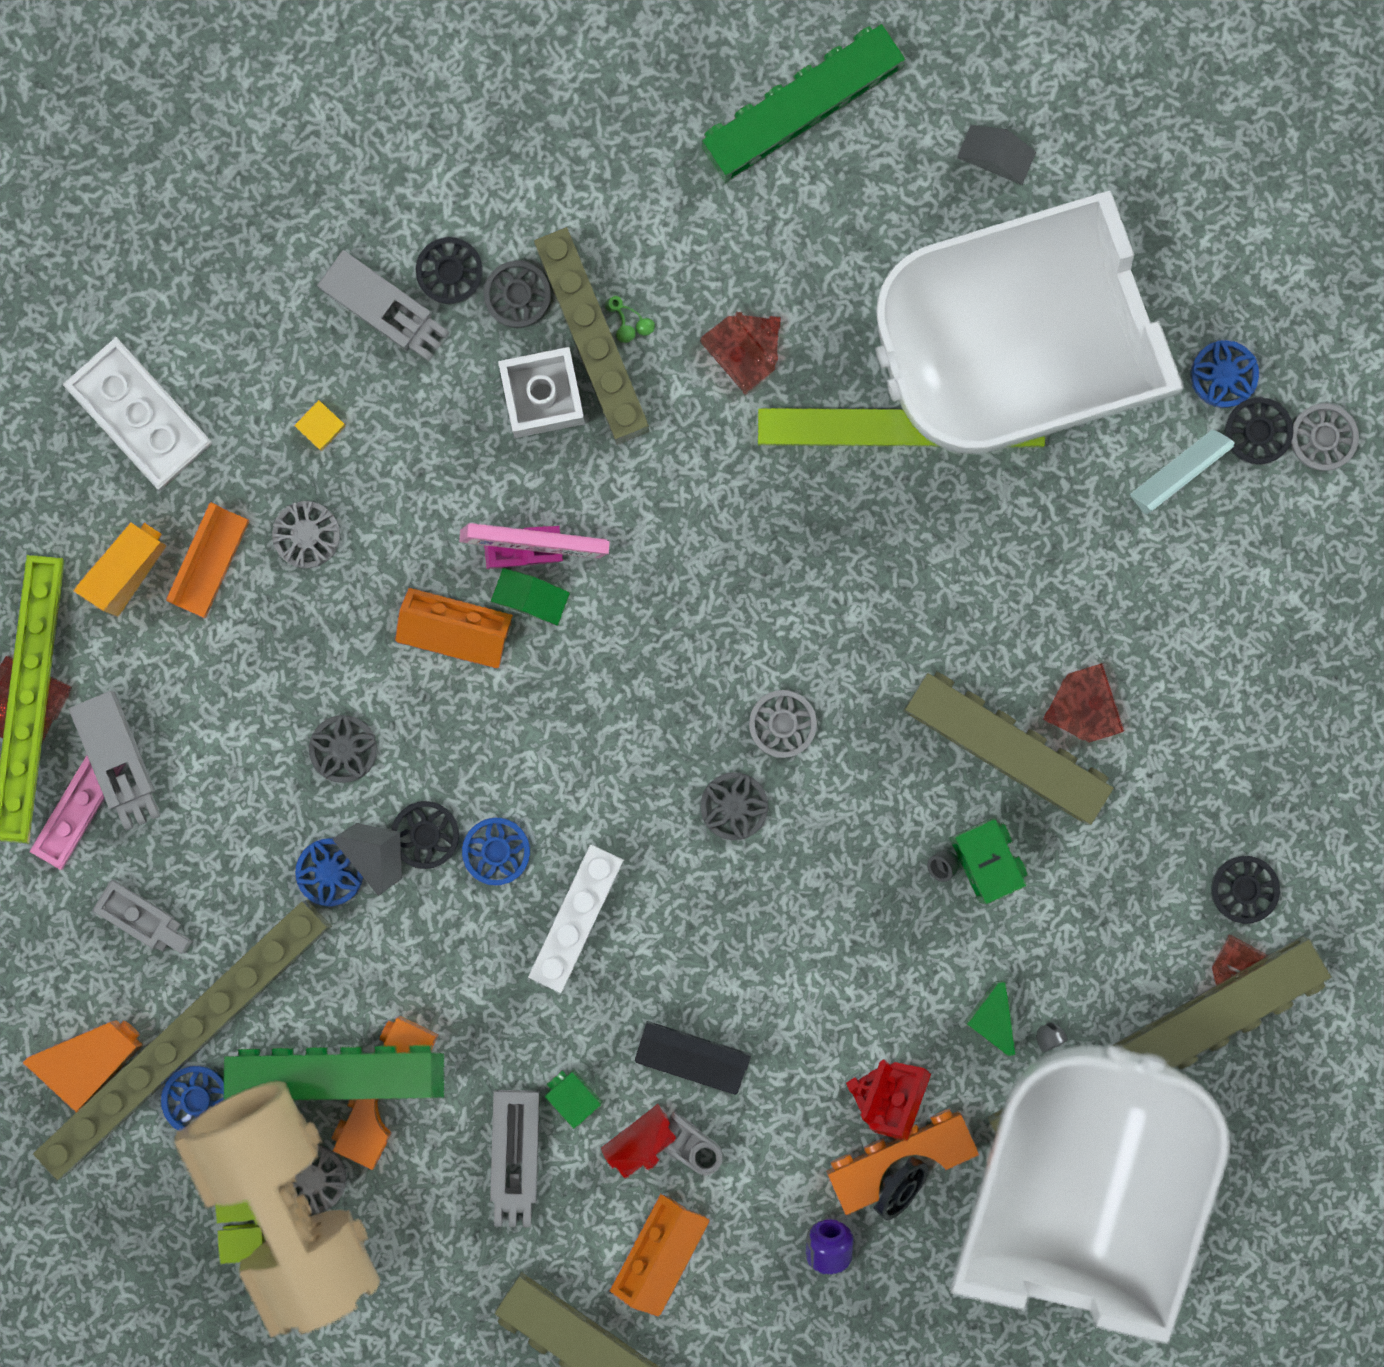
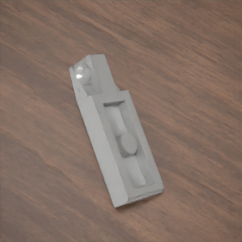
[92,880,193,954]

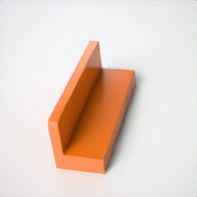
[166,502,250,619]
[395,588,513,668]
[610,1194,709,1316]

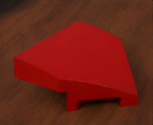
[846,1059,931,1141]
[601,1104,676,1179]

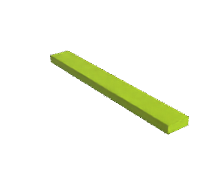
[758,408,1045,448]
[0,555,64,844]

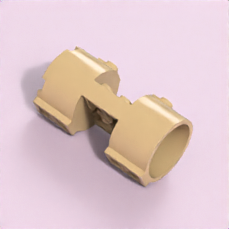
[174,1082,380,1337]

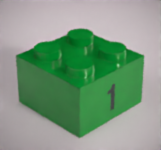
[949,819,1028,905]

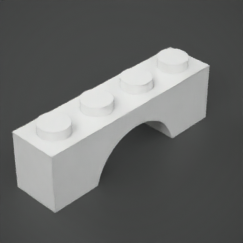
[528,844,624,993]

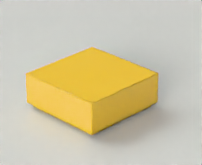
[294,400,346,452]

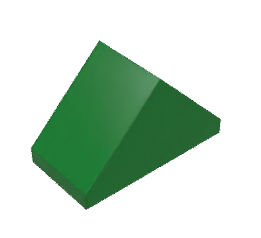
[490,568,570,626]
[964,980,1015,1056]

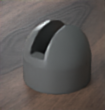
[927,850,960,882]
[1036,1023,1068,1053]

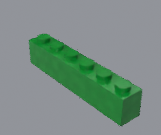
[702,24,905,183]
[224,1045,444,1100]

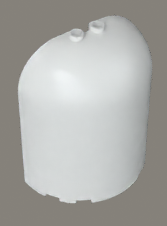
[876,190,1183,454]
[951,1045,1229,1344]

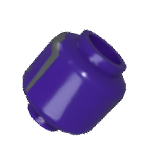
[805,1219,854,1275]

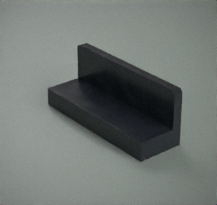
[635,1021,751,1095]

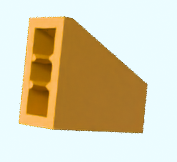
[74,522,166,617]

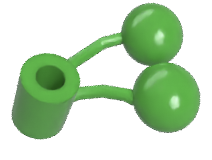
[605,296,655,343]

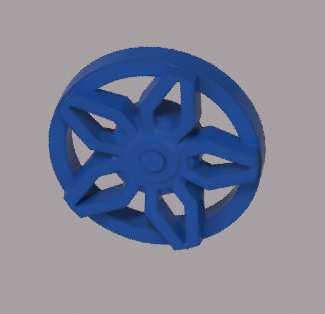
[1191,340,1259,408]
[462,818,530,886]
[295,839,363,906]
[161,1066,224,1131]

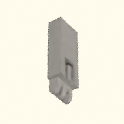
[317,250,449,362]
[68,691,160,831]
[490,1089,540,1228]

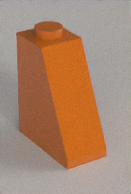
[23,1020,143,1112]

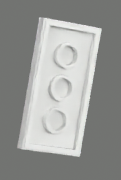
[63,337,213,491]

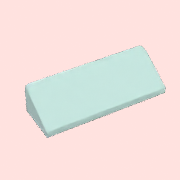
[1130,430,1235,514]

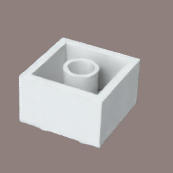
[498,347,585,438]

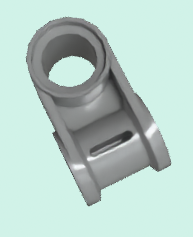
[663,1111,723,1175]

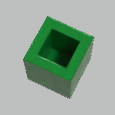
[545,1069,602,1129]

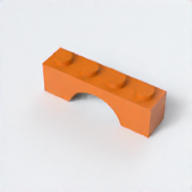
[331,1016,439,1170]
[826,1109,979,1215]

